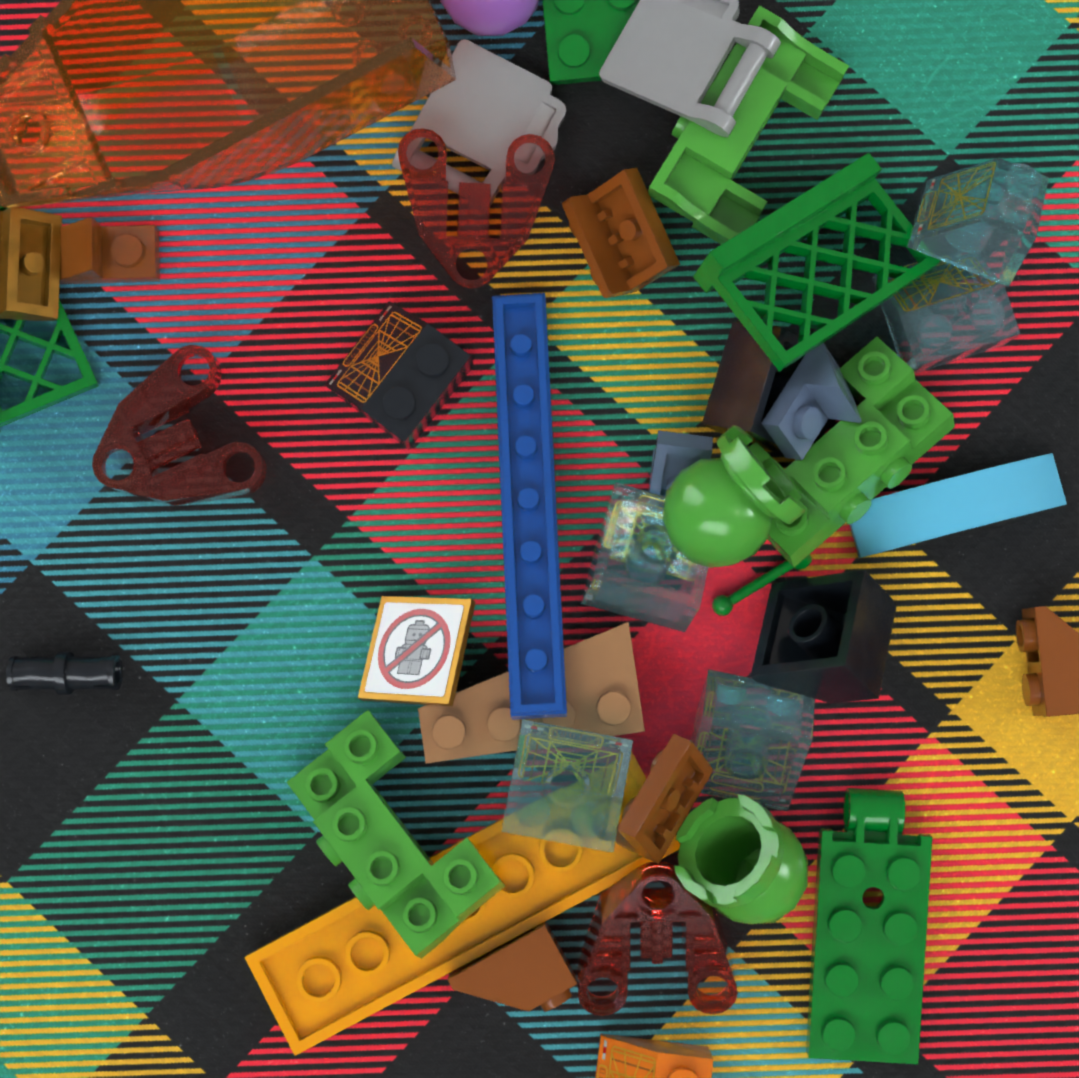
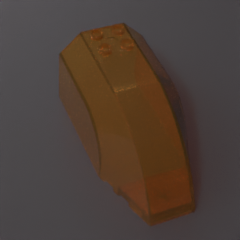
[0,0,456,208]

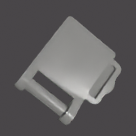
[599,0,781,137]
[392,39,566,215]

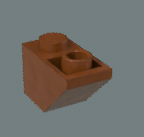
[1016,606,1079,717]

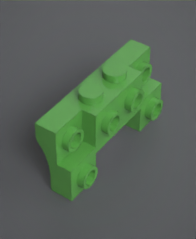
[648,5,849,245]
[748,336,955,567]
[286,710,505,959]

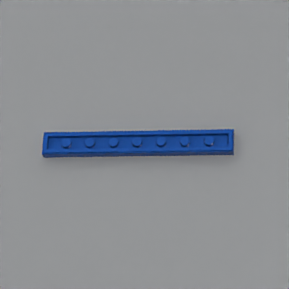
[492,293,567,720]

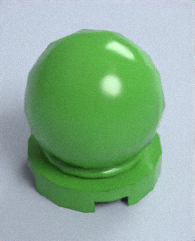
[662,425,808,568]
[674,794,808,925]

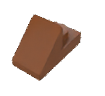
[60,217,160,285]

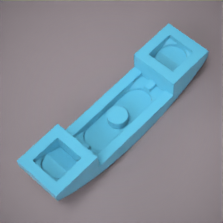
[850,453,1067,558]

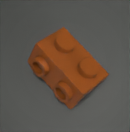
[562,168,680,298]

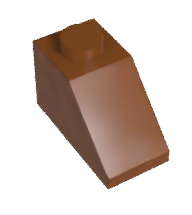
[448,921,577,1012]

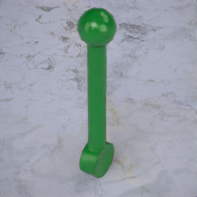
[712,554,812,616]

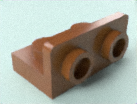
[613,734,714,864]

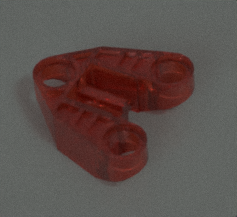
[398,128,555,289]
[92,345,267,506]
[577,862,738,1016]

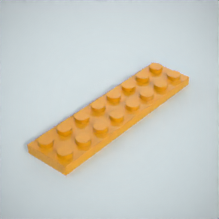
[244,750,681,1056]

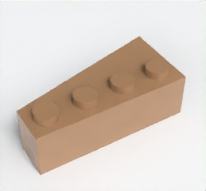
[418,622,645,764]

